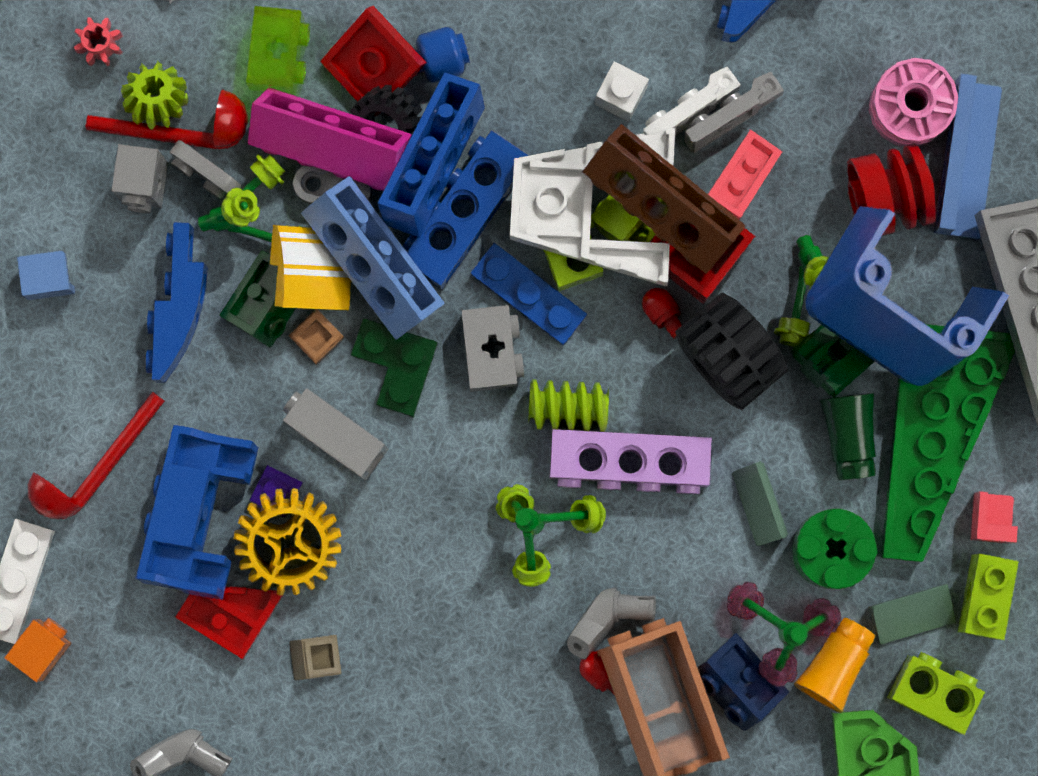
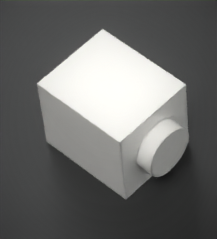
[595,61,649,122]

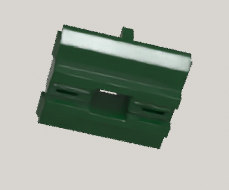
[791,325,875,398]

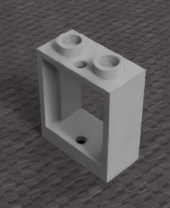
[283,388,389,481]

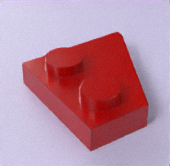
[175,586,284,660]

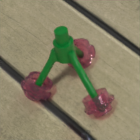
[727,581,841,686]

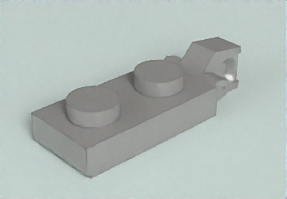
[684,72,784,153]

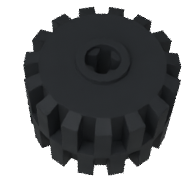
[675,292,788,410]

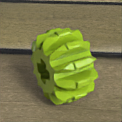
[121,61,189,130]

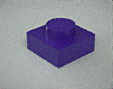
[250,465,303,518]

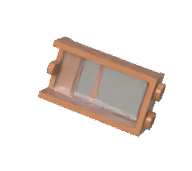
[597,618,730,776]

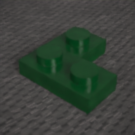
[351,318,438,417]

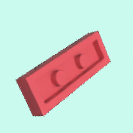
[708,130,782,219]

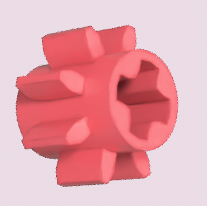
[74,17,123,66]

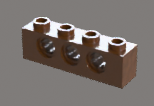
[582,124,746,274]

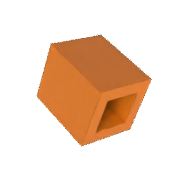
[5,618,71,682]

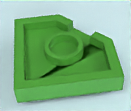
[831,710,920,776]

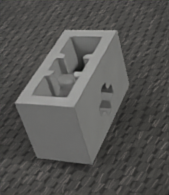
[112,144,168,213]
[461,305,524,392]

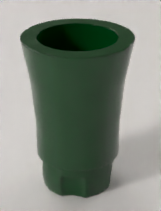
[819,393,876,480]

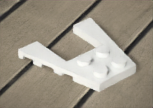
[510,128,675,286]

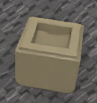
[289,635,342,680]

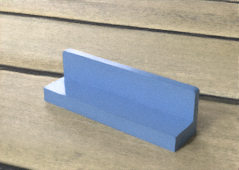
[934,73,1002,239]

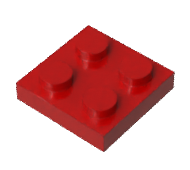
[320,5,427,117]

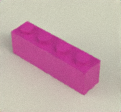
[248,87,412,191]

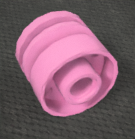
[869,58,958,146]

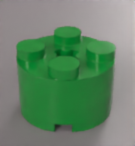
[792,508,877,589]

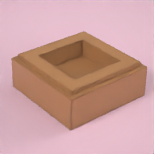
[289,309,345,365]

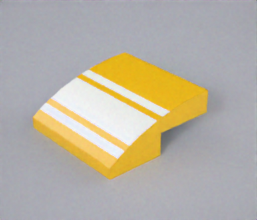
[270,225,350,310]

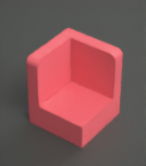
[970,491,1018,544]

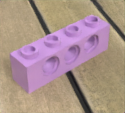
[550,429,712,494]

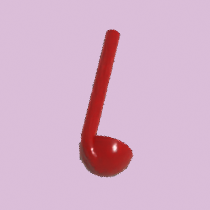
[86,89,248,149]
[28,392,165,520]

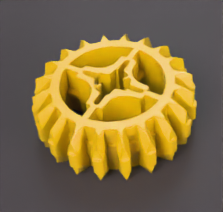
[234,488,341,596]

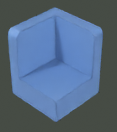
[17,251,75,300]

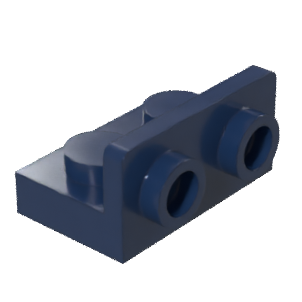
[697,633,789,731]

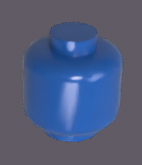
[416,27,470,83]

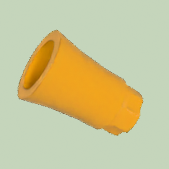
[794,617,875,713]

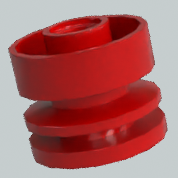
[847,143,936,236]

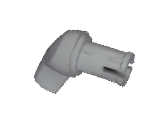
[567,588,656,659]
[130,729,233,776]

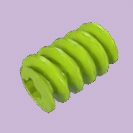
[528,379,609,432]

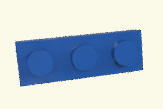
[470,243,587,346]

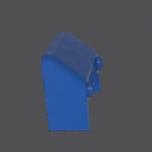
[806,207,1009,386]

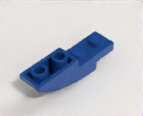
[146,222,208,383]

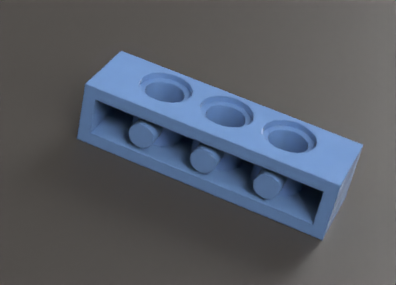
[301,176,445,340]

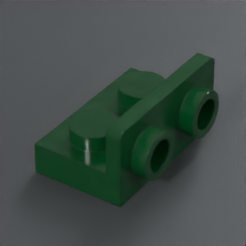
[219,249,296,348]

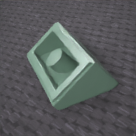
[732,461,788,546]
[868,584,956,645]

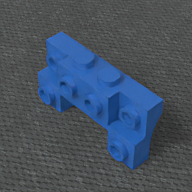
[136,425,259,600]

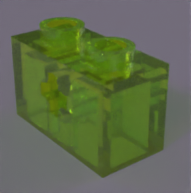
[246,6,310,95]

